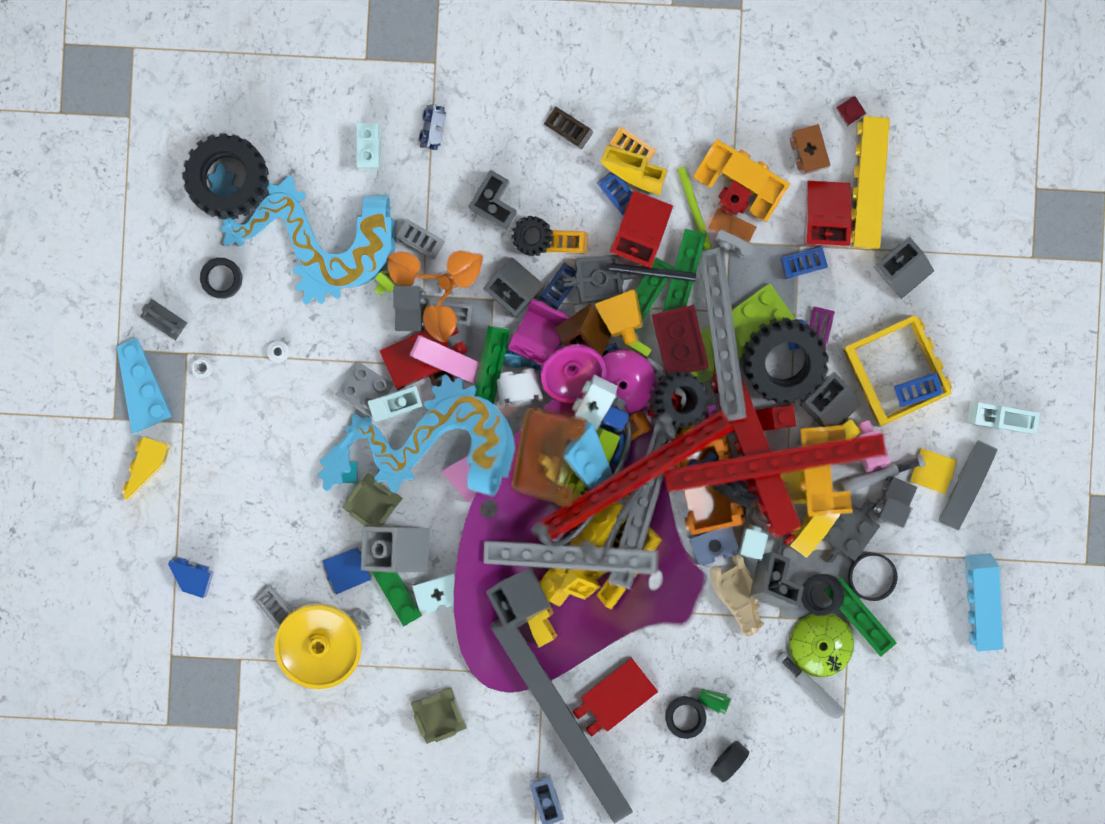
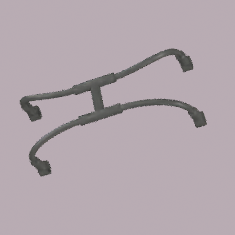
[532,397,676,565]

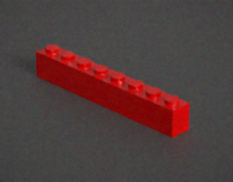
[710,373,801,539]

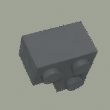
[468,169,517,231]
[393,286,426,332]
[873,476,918,528]
[750,552,804,611]

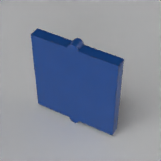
[323,547,371,594]

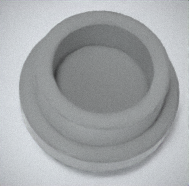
[778,543,800,564]

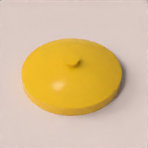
[274,603,362,689]

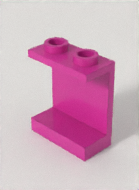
[508,299,570,366]

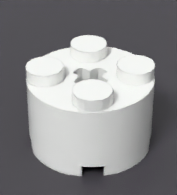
[496,369,543,407]

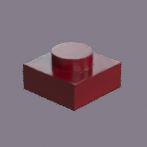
[836,96,867,126]

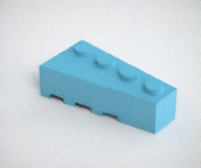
[965,553,1003,652]

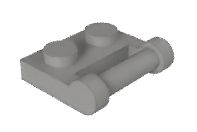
[714,229,754,259]

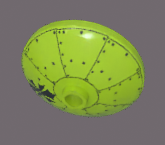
[789,614,854,677]

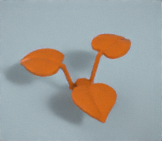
[387,251,483,342]

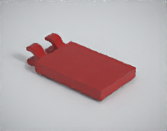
[379,326,468,391]
[573,657,658,737]

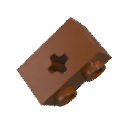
[790,124,831,175]

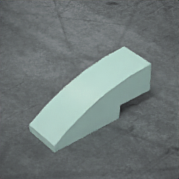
[967,402,1040,434]

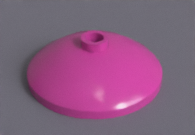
[541,345,606,403]
[602,350,656,414]

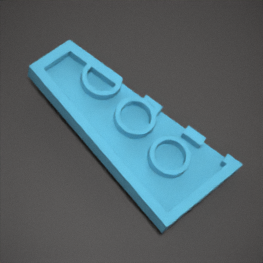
[117,338,173,434]
[560,421,613,491]

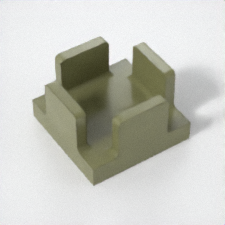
[342,473,403,527]
[411,687,467,744]

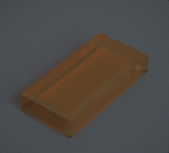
[708,208,757,243]

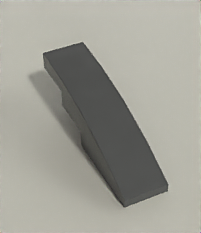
[939,440,998,531]

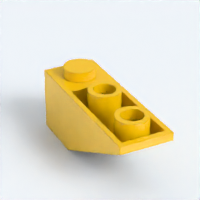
[122,436,171,500]

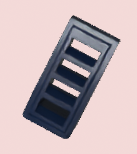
[538,262,576,310]

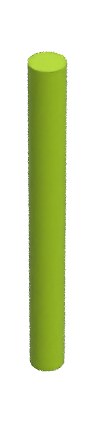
[677,167,713,251]

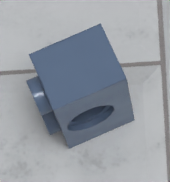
[689,527,739,566]
[530,774,564,824]

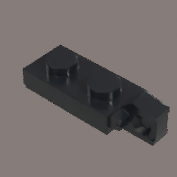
[710,480,759,508]

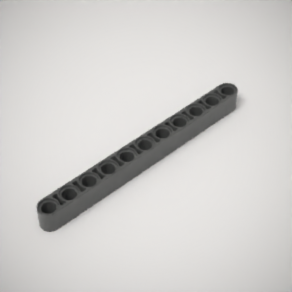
[489,618,633,824]

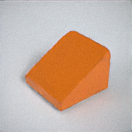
[623,411,652,441]

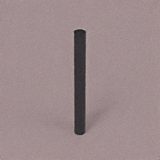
[609,263,696,282]

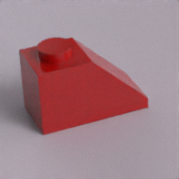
[755,405,797,431]

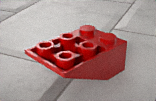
[804,181,851,248]
[609,190,674,268]

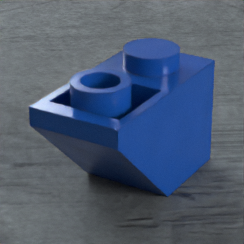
[168,557,214,598]

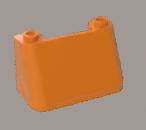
[673,436,746,535]

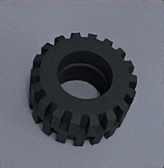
[648,372,709,427]

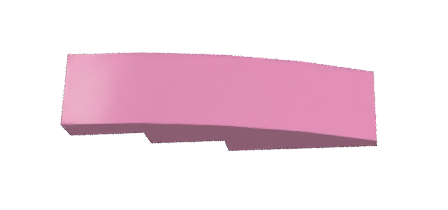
[410,336,480,384]

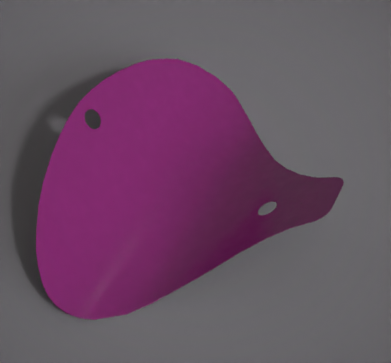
[453,382,706,693]

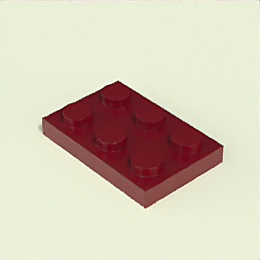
[651,304,709,374]

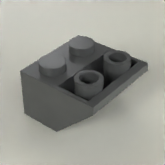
[873,237,934,299]
[483,257,545,318]
[800,372,861,427]
[486,568,551,630]

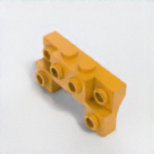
[693,138,791,223]
[800,425,852,517]

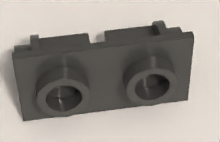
[140,299,188,341]

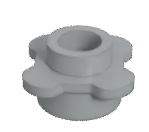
[350,608,371,630]

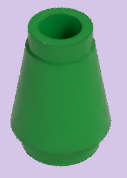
[698,689,732,714]

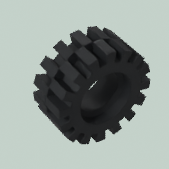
[511,216,553,256]

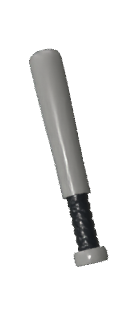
[840,454,925,492]
[776,651,844,719]

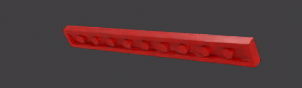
[534,410,734,541]
[664,433,887,493]

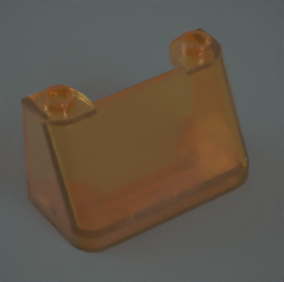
[512,407,587,506]

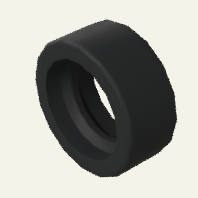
[200,257,242,299]
[801,574,844,616]
[665,696,707,739]
[710,741,750,782]

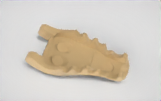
[710,553,764,636]

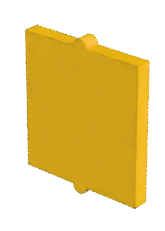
[909,448,957,494]

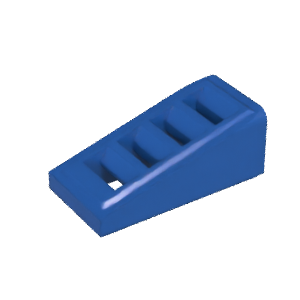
[597,172,632,216]
[780,247,828,279]
[894,372,943,407]
[599,406,629,433]

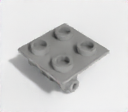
[335,362,394,418]

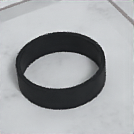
[848,553,898,601]

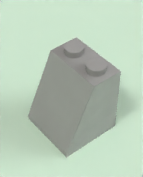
[361,526,430,572]

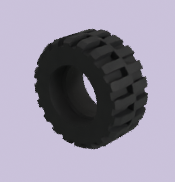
[182,133,269,220]
[742,317,829,404]

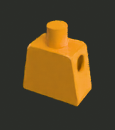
[595,289,643,345]

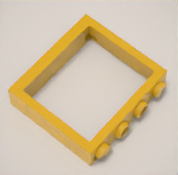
[842,315,952,427]

